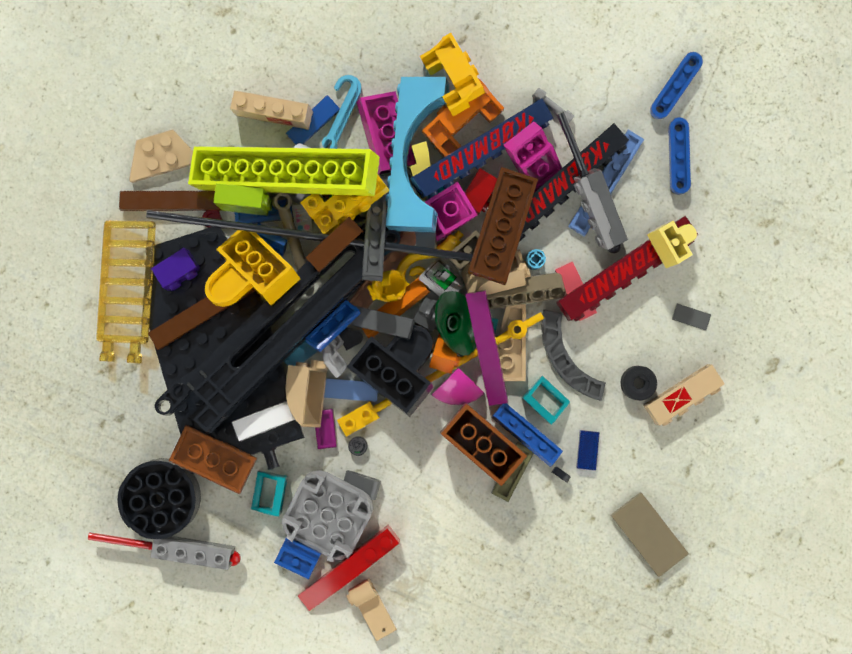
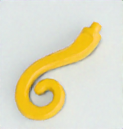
[396,230,464,287]

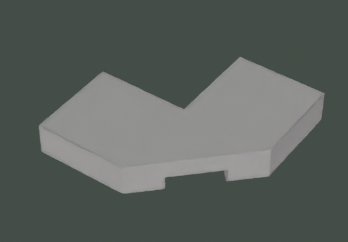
[322,335,347,378]

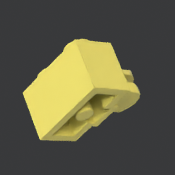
[647,220,697,268]

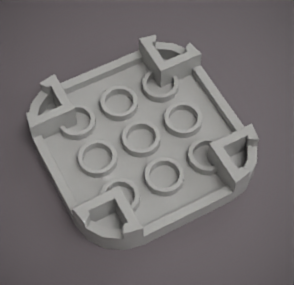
[281,470,373,562]

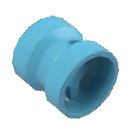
[525,249,546,270]

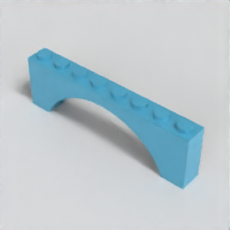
[385,77,450,233]

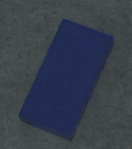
[576,430,600,470]

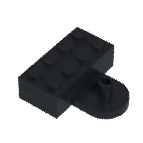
[347,325,434,418]

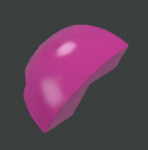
[431,368,485,405]

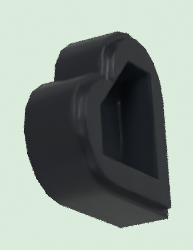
[339,327,363,351]

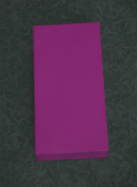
[315,409,337,449]

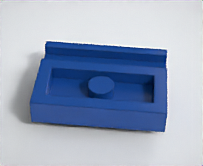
[274,538,321,579]

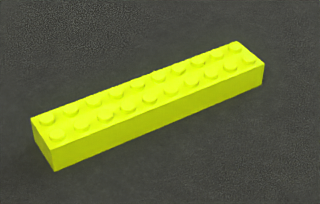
[188,146,380,196]

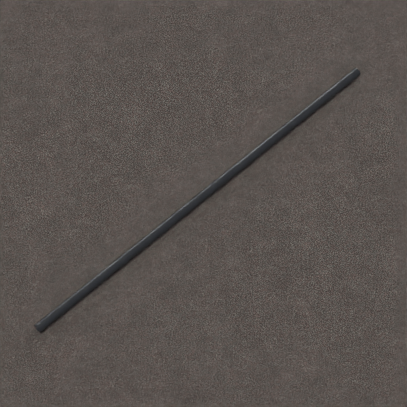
[146,210,473,261]

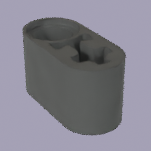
[344,470,381,500]

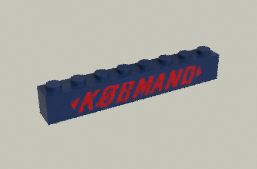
[410,98,553,199]

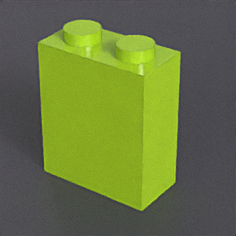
[214,183,272,216]

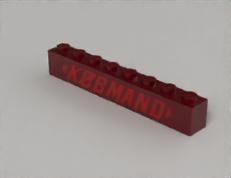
[556,216,698,322]

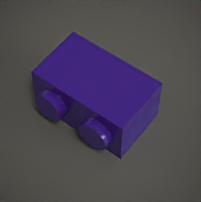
[151,248,201,291]

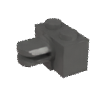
[413,289,439,332]

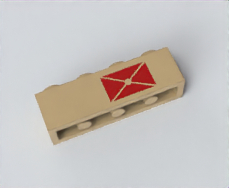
[230,90,313,130]
[643,364,725,426]

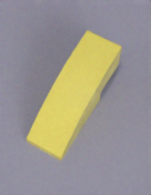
[410,141,430,202]

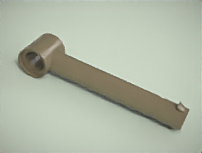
[272,193,306,271]

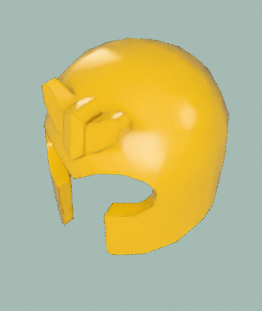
[367,270,406,302]

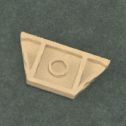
[129,130,193,183]

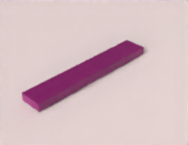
[466,290,508,406]

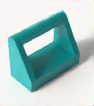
[521,375,570,425]
[251,471,288,517]

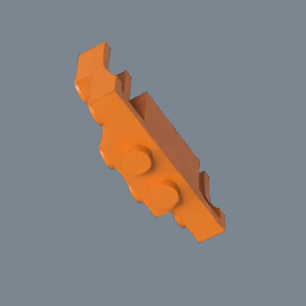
[422,78,504,157]

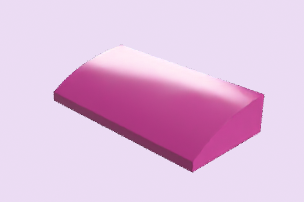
[357,91,416,174]

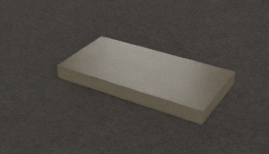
[611,492,689,577]

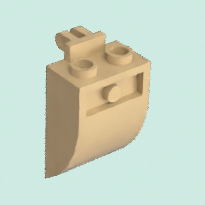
[461,249,531,295]
[285,360,329,427]

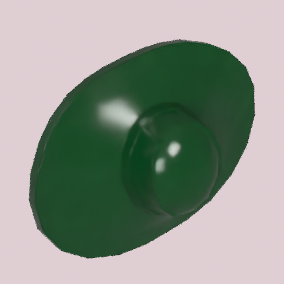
[435,291,476,355]

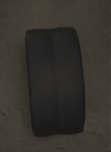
[620,366,657,401]

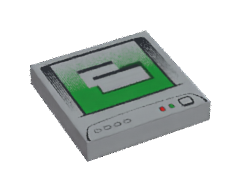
[418,258,465,297]

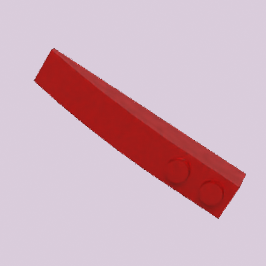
[298,524,400,611]

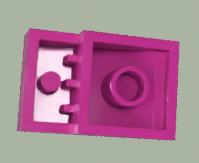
[503,122,562,192]
[425,182,478,242]

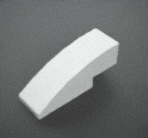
[232,401,295,441]

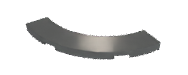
[541,310,606,401]

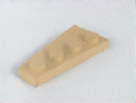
[497,304,526,381]

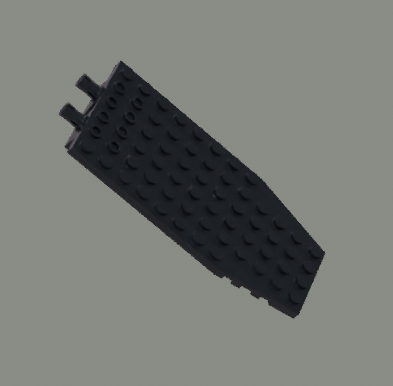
[146,227,305,474]

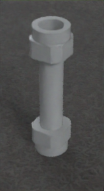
[532,88,574,123]

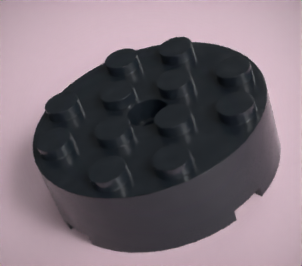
[117,458,201,539]

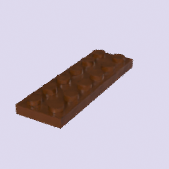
[467,167,538,285]

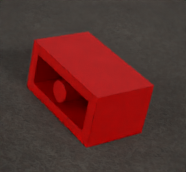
[465,168,497,215]

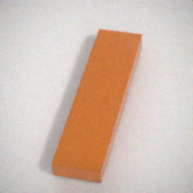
[362,277,430,338]

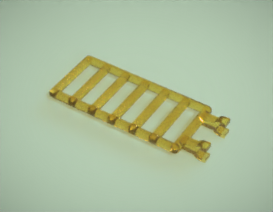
[96,221,156,363]

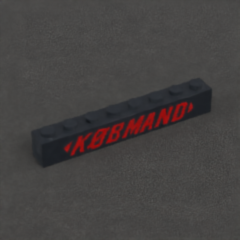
[519,123,629,242]

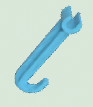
[322,75,362,149]

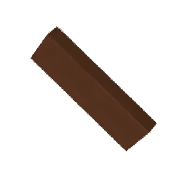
[305,216,363,272]

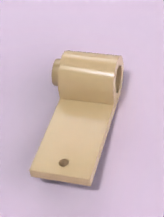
[346,578,397,641]

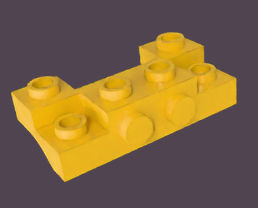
[420,33,485,116]
[300,174,390,235]

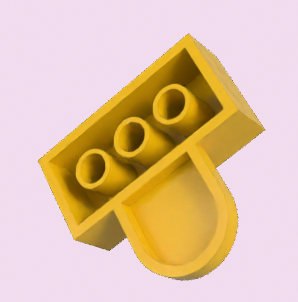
[205,230,300,307]

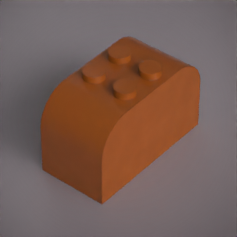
[440,402,527,486]

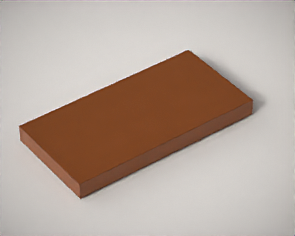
[169,425,257,494]

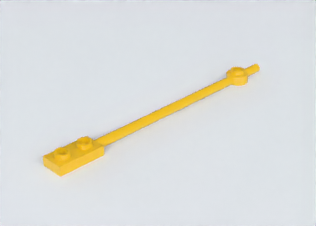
[337,312,544,437]

